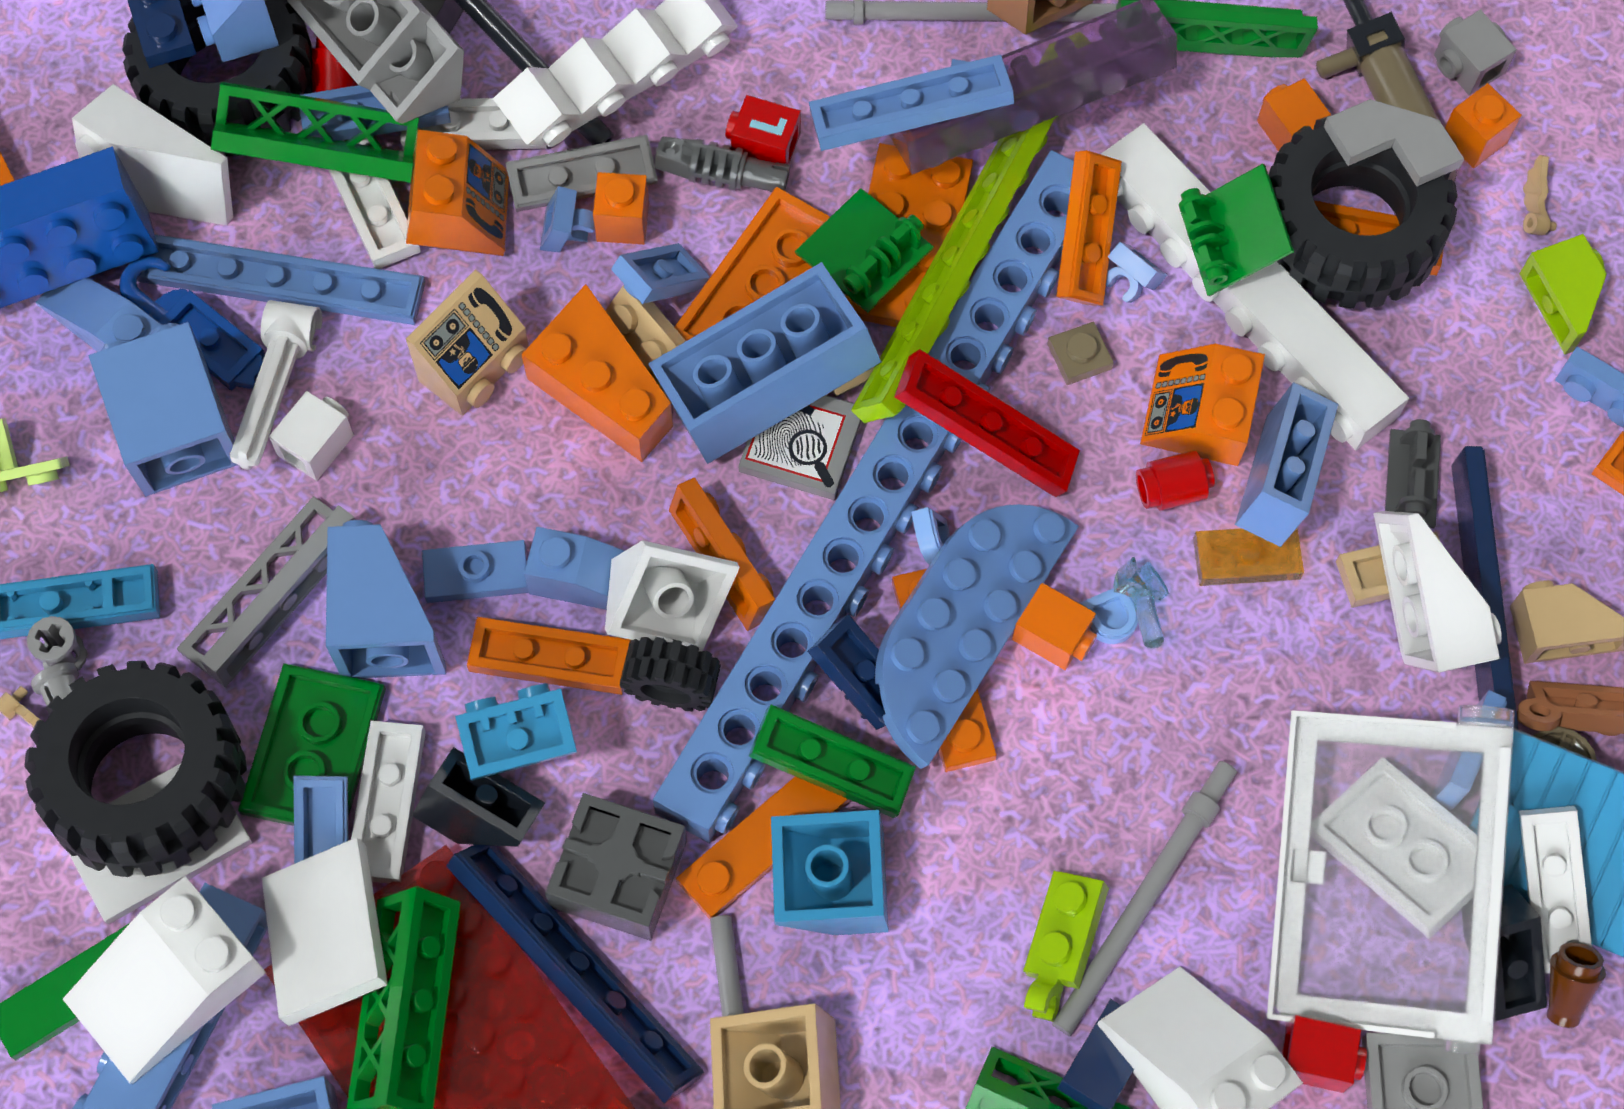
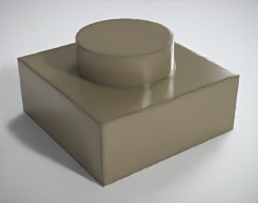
[1047,321,1114,385]

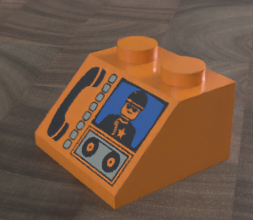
[406,129,509,256]
[1140,343,1265,466]

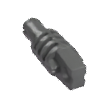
[655,137,790,192]

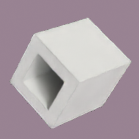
[269,391,354,481]

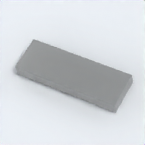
[505,135,658,212]

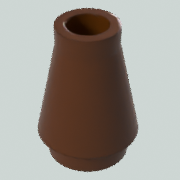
[1546,943,1606,1028]

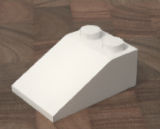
[72,84,233,225]
[1373,511,1502,673]
[63,876,266,1084]
[1097,967,1303,1109]

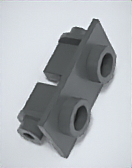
[1385,419,1441,528]

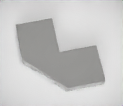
[1324,99,1464,186]

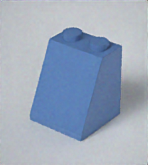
[88,322,238,497]
[326,520,446,679]

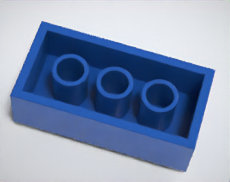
[0,146,159,308]

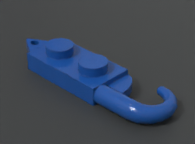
[119,256,265,391]

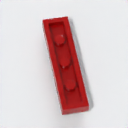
[894,349,1080,497]

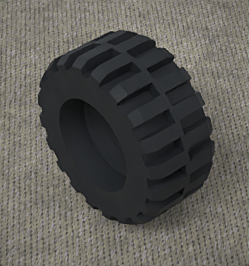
[122,0,313,157]
[1269,115,1458,309]
[24,660,247,877]

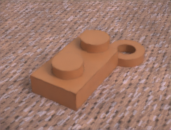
[1517,681,1624,736]

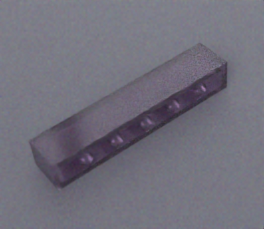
[889,0,1177,174]

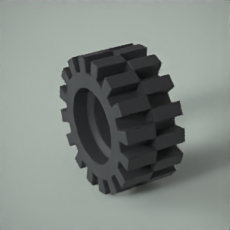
[619,637,721,712]

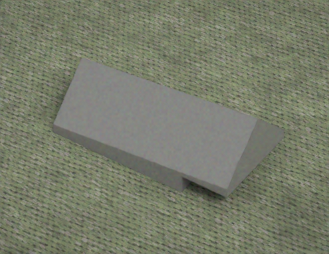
[287,0,464,124]

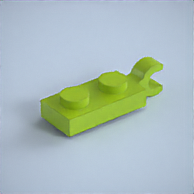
[1023,870,1109,1022]

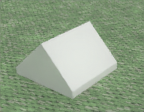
[605,540,740,652]

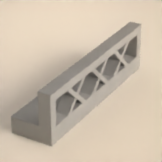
[177,496,355,688]

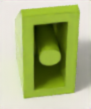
[1519,234,1607,355]

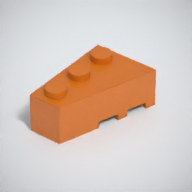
[521,284,673,462]

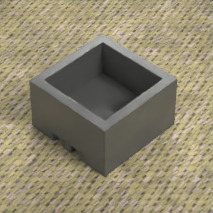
[545,793,687,941]

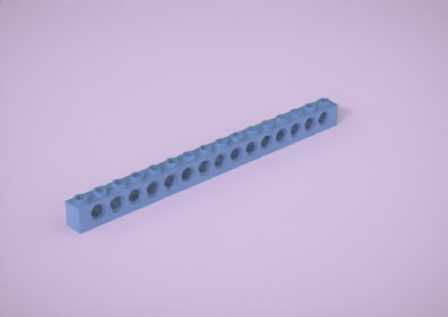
[653,150,1074,844]

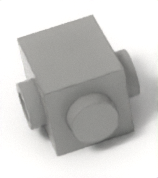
[1434,9,1517,95]

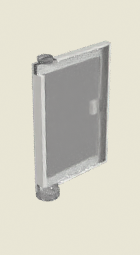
[1267,705,1515,1055]

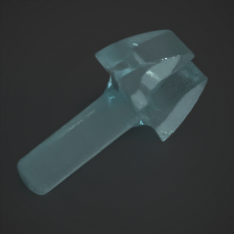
[1113,557,1169,649]

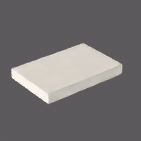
[69,763,253,925]
[262,837,388,1026]

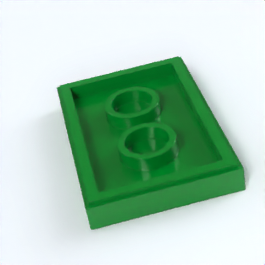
[238,663,386,826]

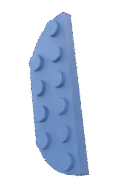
[875,504,1079,769]

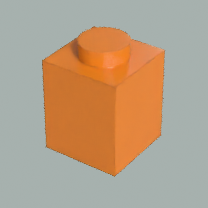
[1257,78,1331,151]
[1445,83,1522,169]
[593,172,649,245]
[1012,583,1097,671]

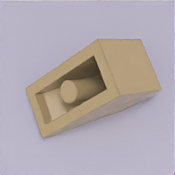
[1510,580,1624,664]

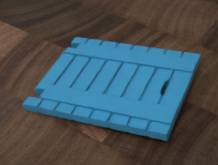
[1468,728,1624,957]

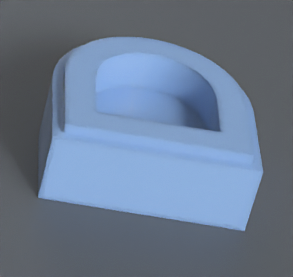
[911,507,950,565]
[1079,584,1139,644]

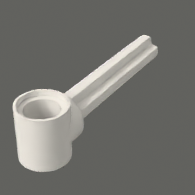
[230,300,322,470]

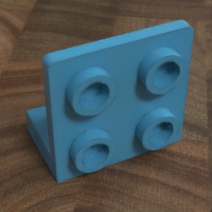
[455,683,577,780]

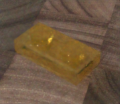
[1193,528,1304,586]

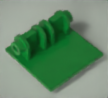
[1178,163,1294,296]
[795,188,934,313]

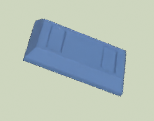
[293,775,348,864]

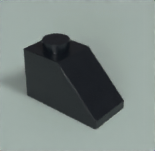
[412,747,545,847]
[1462,884,1547,1021]

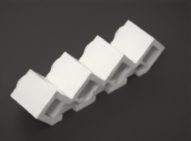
[493,0,738,147]

